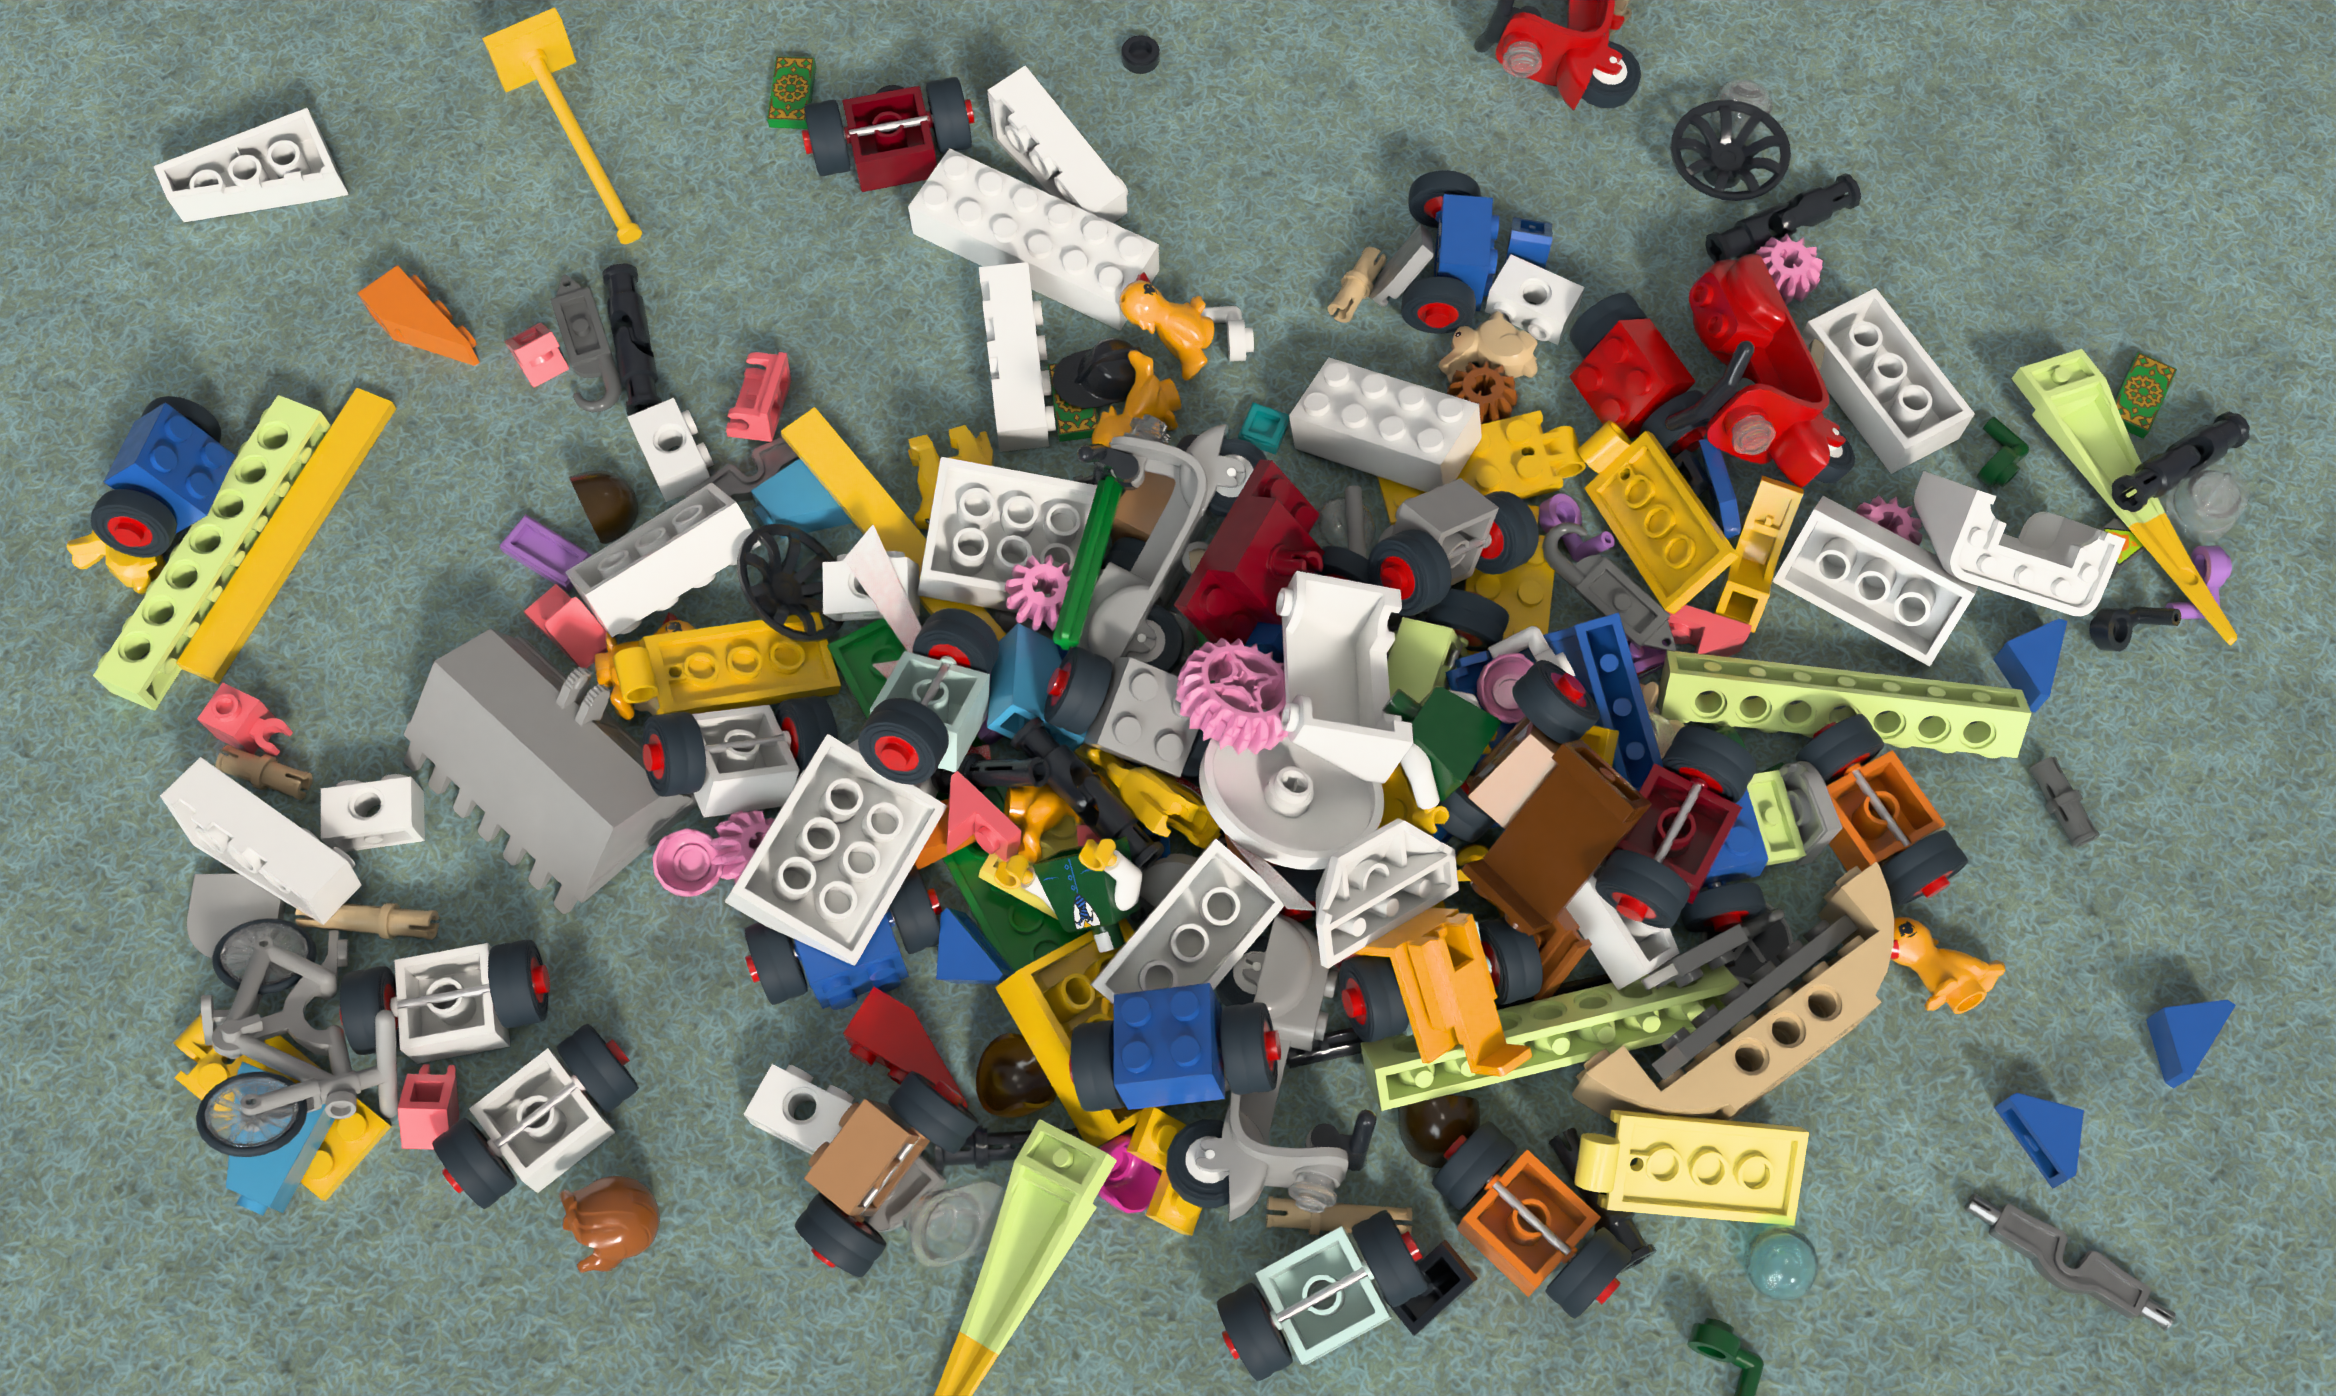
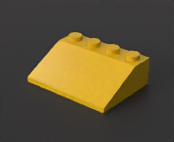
[995,918,1164,1148]

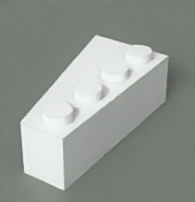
[987,66,1128,223]
[153,108,349,222]
[979,262,1056,452]
[160,757,362,925]
[1566,860,1679,990]

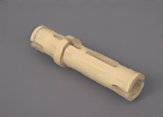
[296,903,439,940]
[1266,1196,1412,1235]

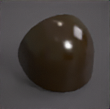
[569,470,638,544]
[976,1033,1057,1118]
[1398,1095,1480,1168]

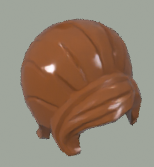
[559,1176,660,1273]

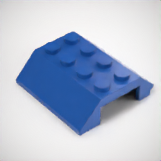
[1445,612,1663,831]

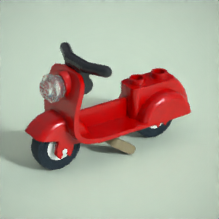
[1474,0,1641,111]
[1665,254,1855,488]

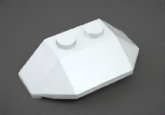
[1316,818,1459,968]

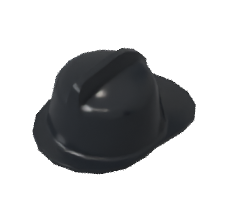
[1052,338,1143,409]

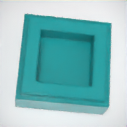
[1238,402,1290,455]

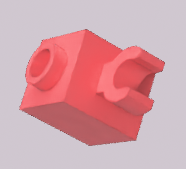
[197,682,293,756]
[397,1064,459,1149]

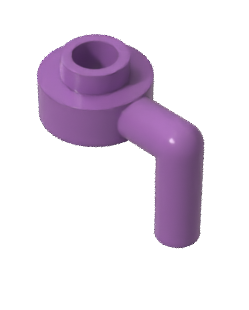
[1539,494,1614,562]
[2165,545,2232,619]

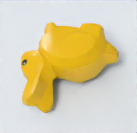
[67,530,166,595]

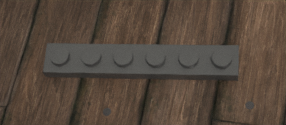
[1652,914,1859,1080]

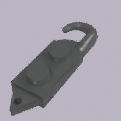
[550,274,621,413]
[1542,522,1676,652]
[1641,908,1785,990]

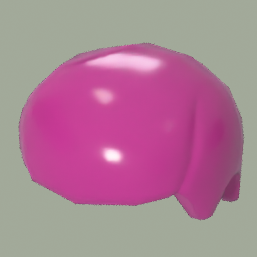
[1098,1134,1161,1214]

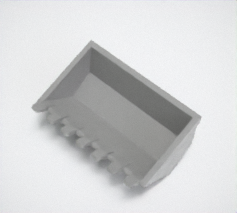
[404,628,698,914]

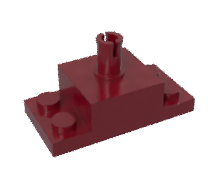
[1174,459,1325,646]

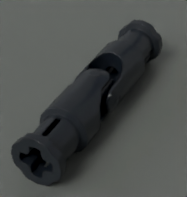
[1705,173,1861,263]
[602,263,662,416]
[2112,411,2250,512]
[1010,717,1165,873]

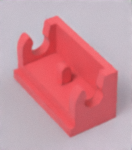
[726,352,791,442]

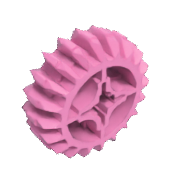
[1175,638,1288,755]

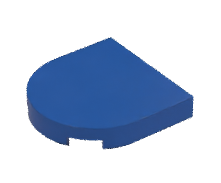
[1699,439,1741,539]

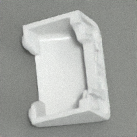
[1914,471,2126,616]
[1276,571,1413,784]

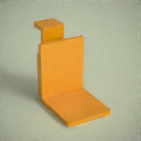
[1318,908,1532,1077]

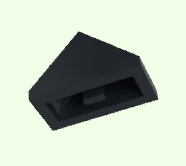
[1382,1240,1478,1336]

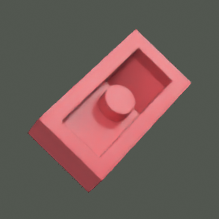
[504,322,569,388]
[524,584,607,669]
[1663,605,1752,657]
[947,771,1022,862]

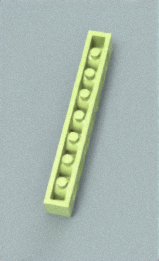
[93,395,331,711]
[1658,650,2031,758]
[1361,963,1743,1111]

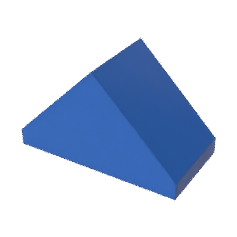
[1504,217,1553,269]
[1993,618,2067,713]
[936,907,1015,985]
[2146,999,2236,1089]
[1994,1093,2084,1189]

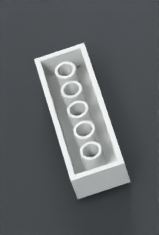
[908,148,1159,330]

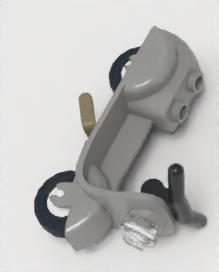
[1071,414,1268,674]
[1166,913,1377,1222]

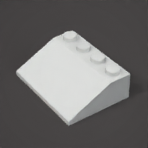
[917,457,1097,613]
[724,734,947,966]

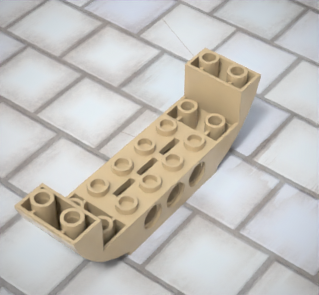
[1571,862,1894,1121]

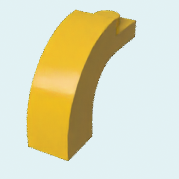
[1714,476,1804,633]

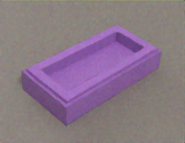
[499,514,592,593]

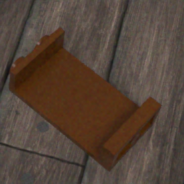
[1461,740,1652,936]

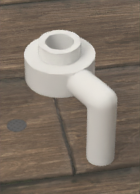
[1201,306,1254,362]
[1488,626,1575,677]

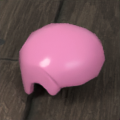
[1477,653,1534,724]
[652,828,723,897]

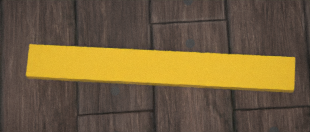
[176,388,396,684]
[781,407,1006,642]

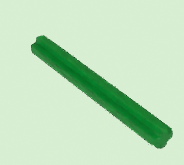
[1053,476,1123,650]

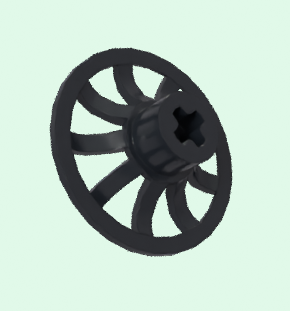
[1670,100,1791,201]
[737,524,845,642]

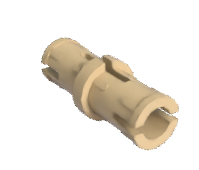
[1328,247,1386,323]
[216,745,313,800]

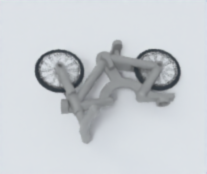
[196,918,399,1157]

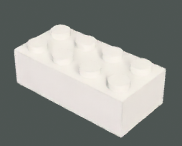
[1801,288,1975,474]
[1289,357,1482,492]
[565,483,761,637]
[1772,496,1978,666]
[1090,839,1284,1005]

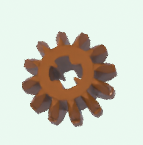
[1447,359,1518,424]

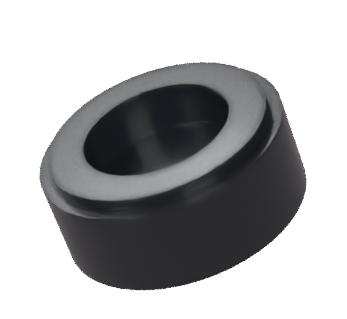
[1121,35,1160,74]

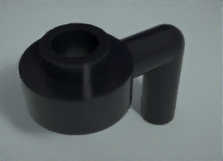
[2089,606,2181,652]

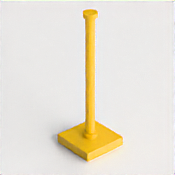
[482,7,642,244]

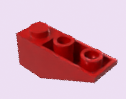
[843,987,968,1109]

